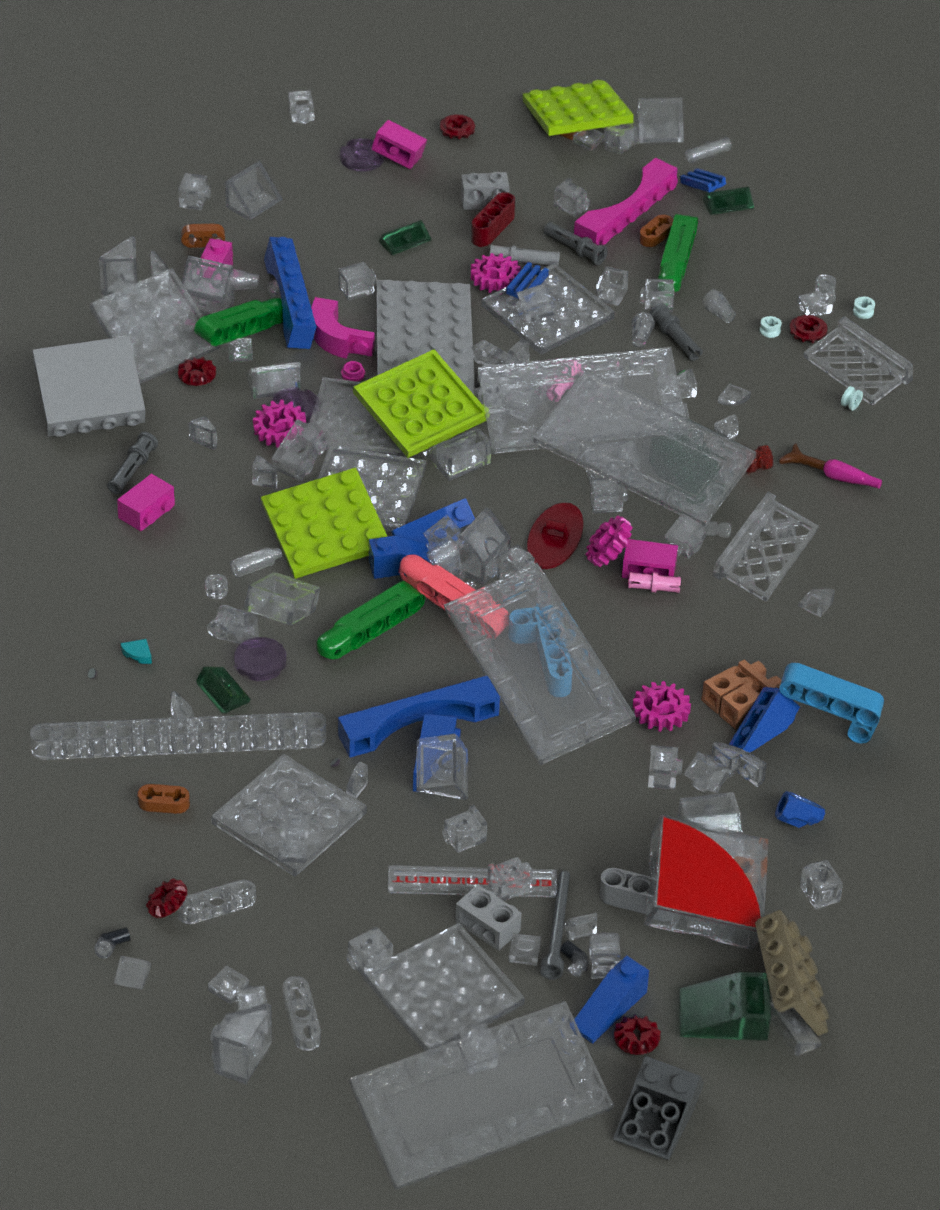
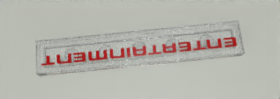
[388,865,557,897]

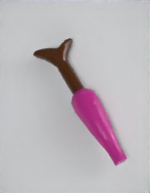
[779,443,882,489]

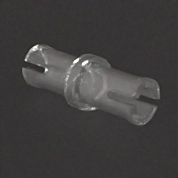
[686,136,732,163]

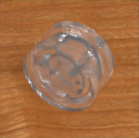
[814,275,836,297]
[205,574,228,599]

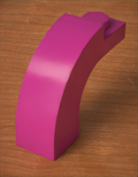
[311,297,375,359]

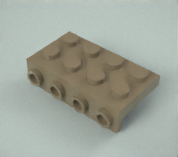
[755,910,829,1036]

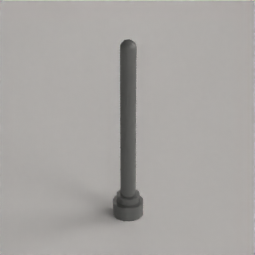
[540,870,570,980]

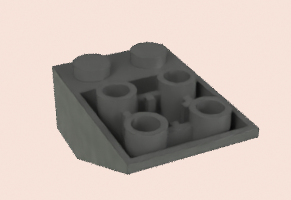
[613,1056,704,1161]

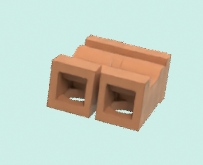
[701,660,781,730]

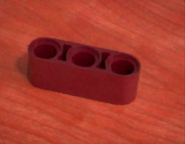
[471,192,515,247]

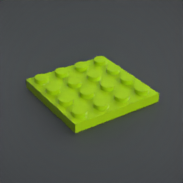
[523,80,634,136]
[353,349,490,458]
[261,467,388,579]

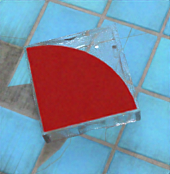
[644,814,768,950]

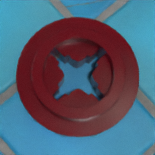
[440,114,475,140]
[790,315,828,343]
[178,357,216,386]
[146,878,187,918]
[614,1014,661,1055]

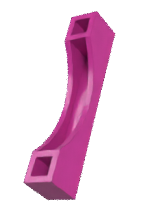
[574,158,678,245]

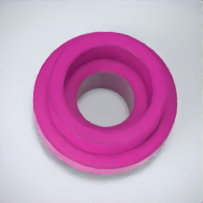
[341,361,365,383]

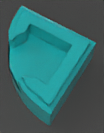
[121,639,152,664]

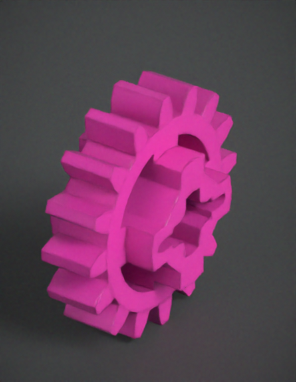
[470,253,521,294]
[253,400,307,448]
[585,515,633,567]
[632,681,691,732]

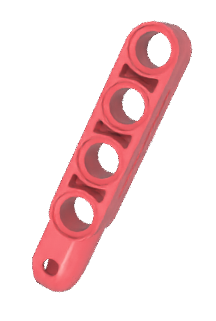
[399,554,510,641]

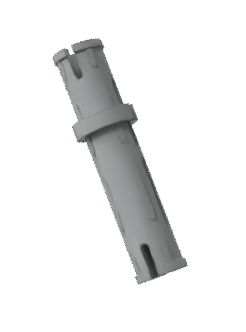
[490,245,560,267]

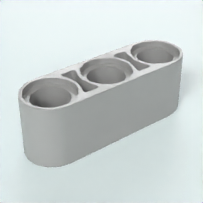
[599,868,678,919]

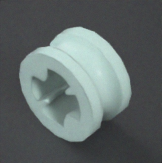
[853,296,875,319]
[760,316,782,338]
[841,386,863,411]

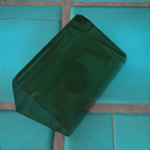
[703,186,754,215]
[379,220,432,256]
[196,666,251,713]

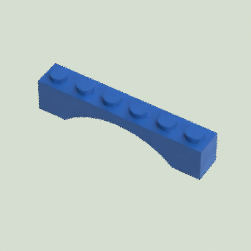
[264,237,316,349]
[338,675,500,758]

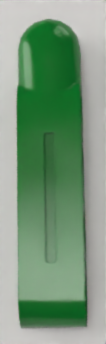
[657,214,698,292]
[194,298,283,346]
[316,581,425,659]

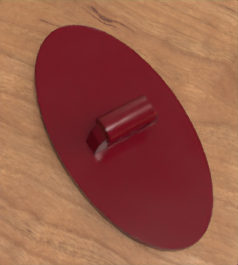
[527,503,583,569]

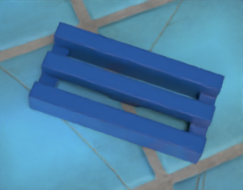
[680,168,726,192]
[506,262,549,301]

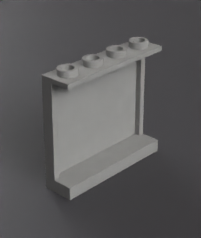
[33,336,145,437]

